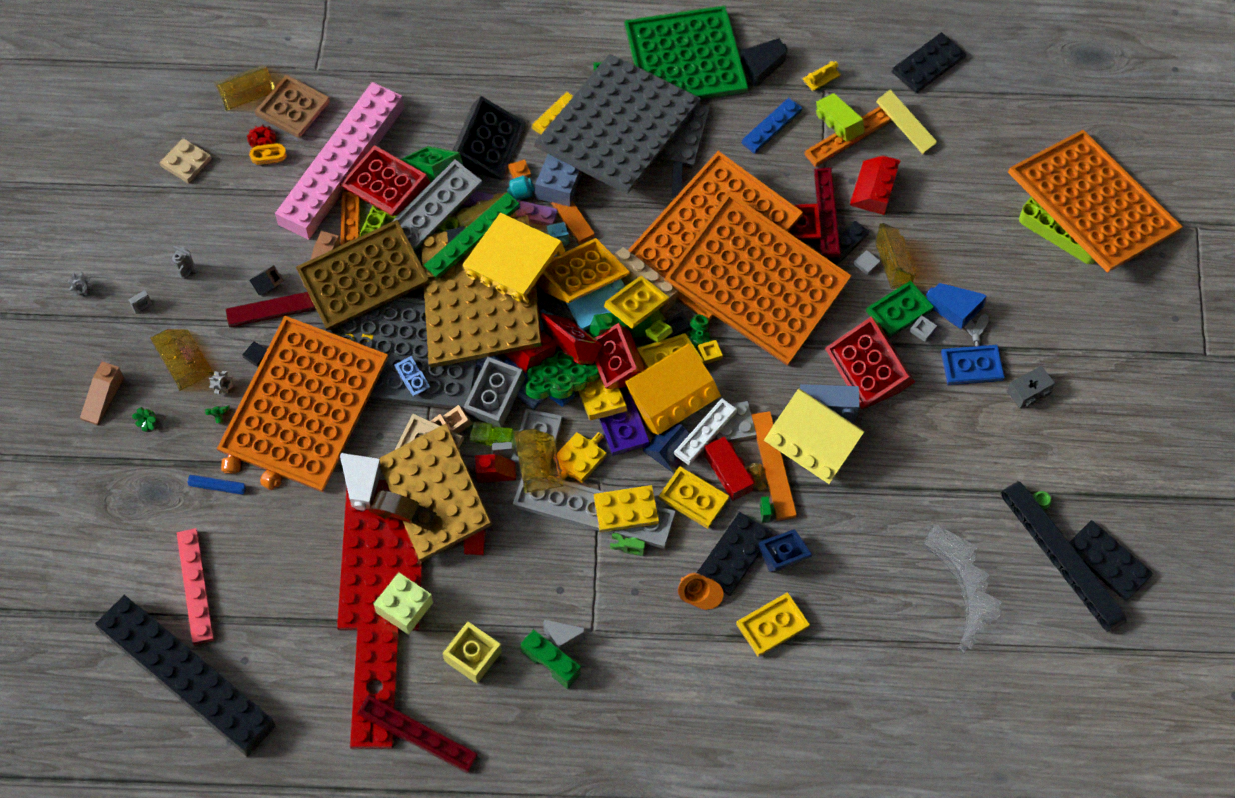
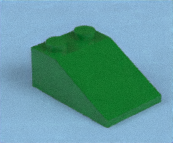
[400,146,463,183]

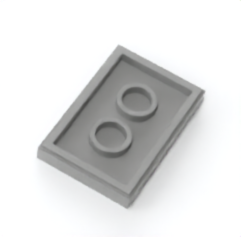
[511,409,563,470]

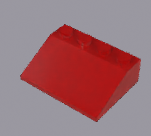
[340,145,431,217]
[825,316,915,410]

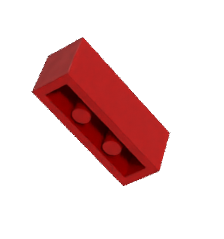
[703,436,755,501]

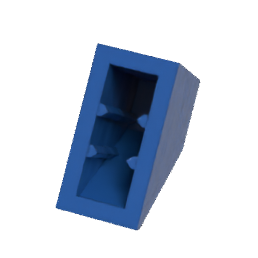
[926,283,987,329]

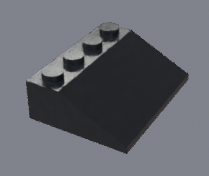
[452,96,527,180]

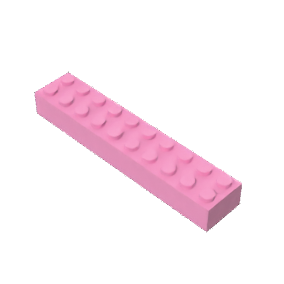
[275,82,404,240]

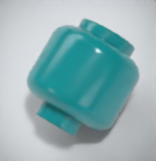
[507,175,535,201]

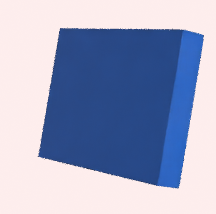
[941,345,1005,385]

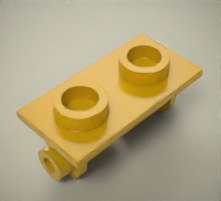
[802,61,841,91]

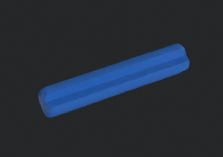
[188,475,246,495]

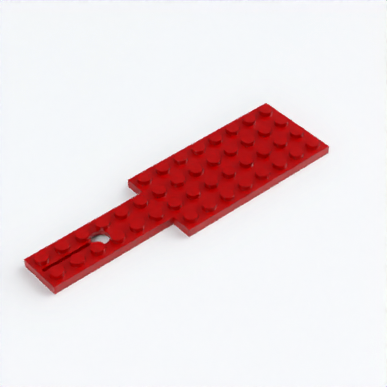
[337,480,422,749]

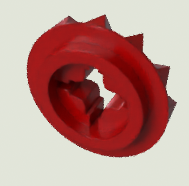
[247,125,276,148]

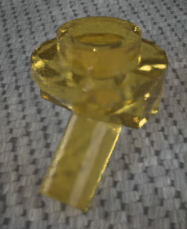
[746,463,766,491]

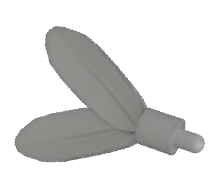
[964,314,989,346]

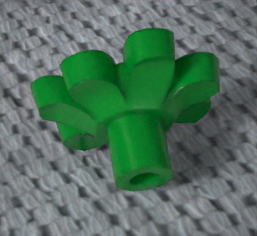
[688,330,710,348]
[205,405,230,423]
[132,407,157,432]

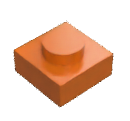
[508,160,531,179]

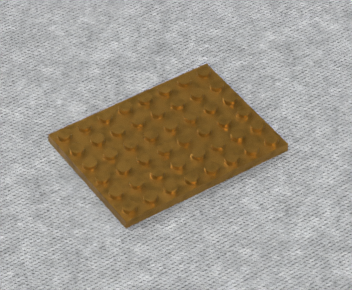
[421,215,542,368]

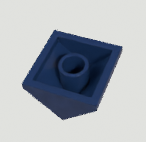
[643,424,689,473]
[759,529,812,572]

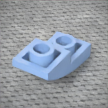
[394,356,430,397]

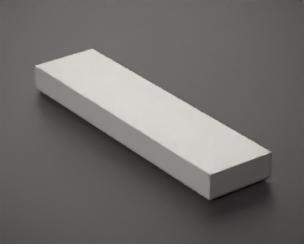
[674,398,737,465]

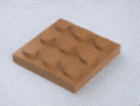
[255,75,330,138]

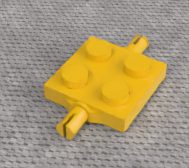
[552,432,607,483]

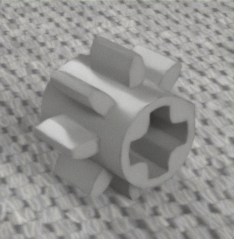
[68,272,92,296]
[209,371,233,394]

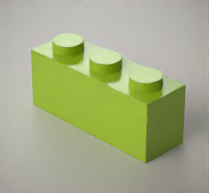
[816,93,865,142]

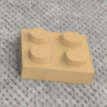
[159,138,212,184]

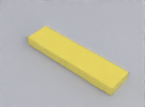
[876,90,937,154]

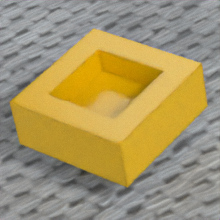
[698,340,723,364]

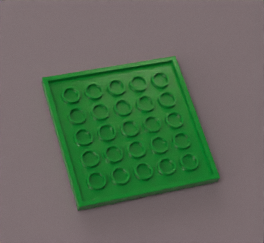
[624,5,748,99]

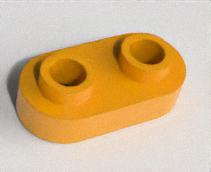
[249,144,286,165]

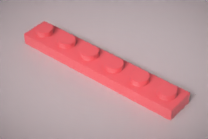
[176,528,214,645]

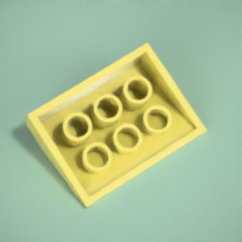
[764,388,865,484]

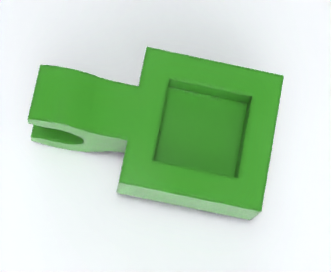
[610,533,645,556]

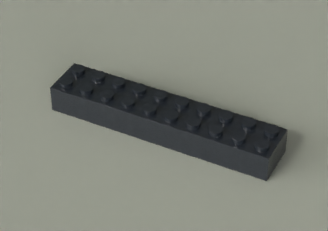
[95,594,276,757]

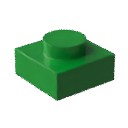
[760,496,774,523]

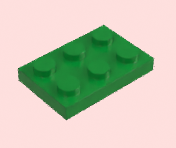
[866,280,934,338]

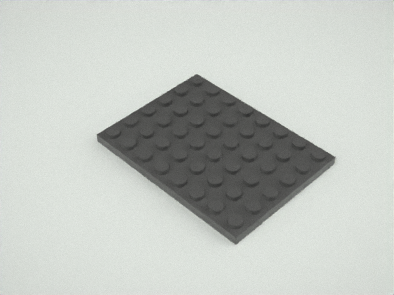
[535,53,700,195]
[329,297,477,410]

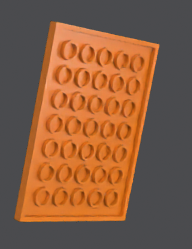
[1008,130,1183,273]
[628,151,803,322]
[664,192,852,366]
[217,316,389,492]

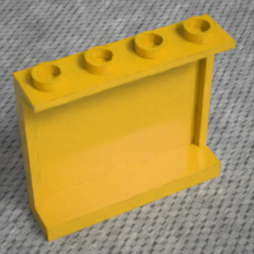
[463,213,565,304]

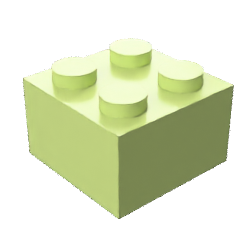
[374,573,433,635]

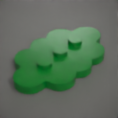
[526,350,600,399]

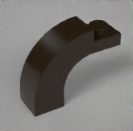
[369,491,436,532]

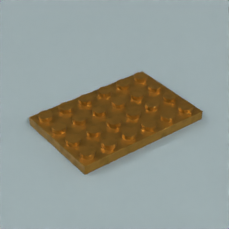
[296,220,430,331]
[379,423,493,561]

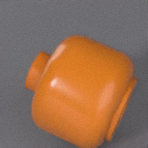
[221,455,241,474]
[260,470,282,490]

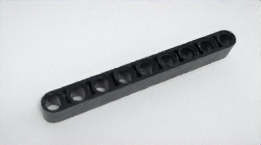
[1001,481,1127,632]

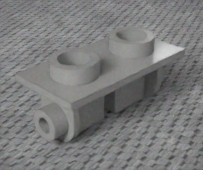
[172,246,197,279]

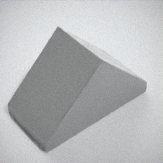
[543,620,584,651]

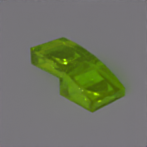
[470,422,514,447]

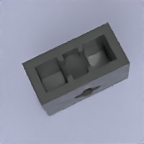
[1007,366,1055,409]

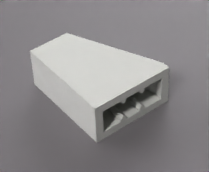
[340,453,381,510]

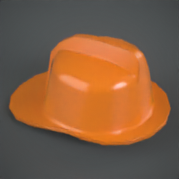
[678,573,724,610]

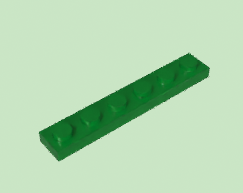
[424,192,521,280]

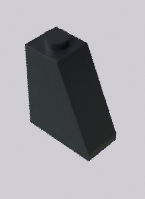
[740,38,788,87]

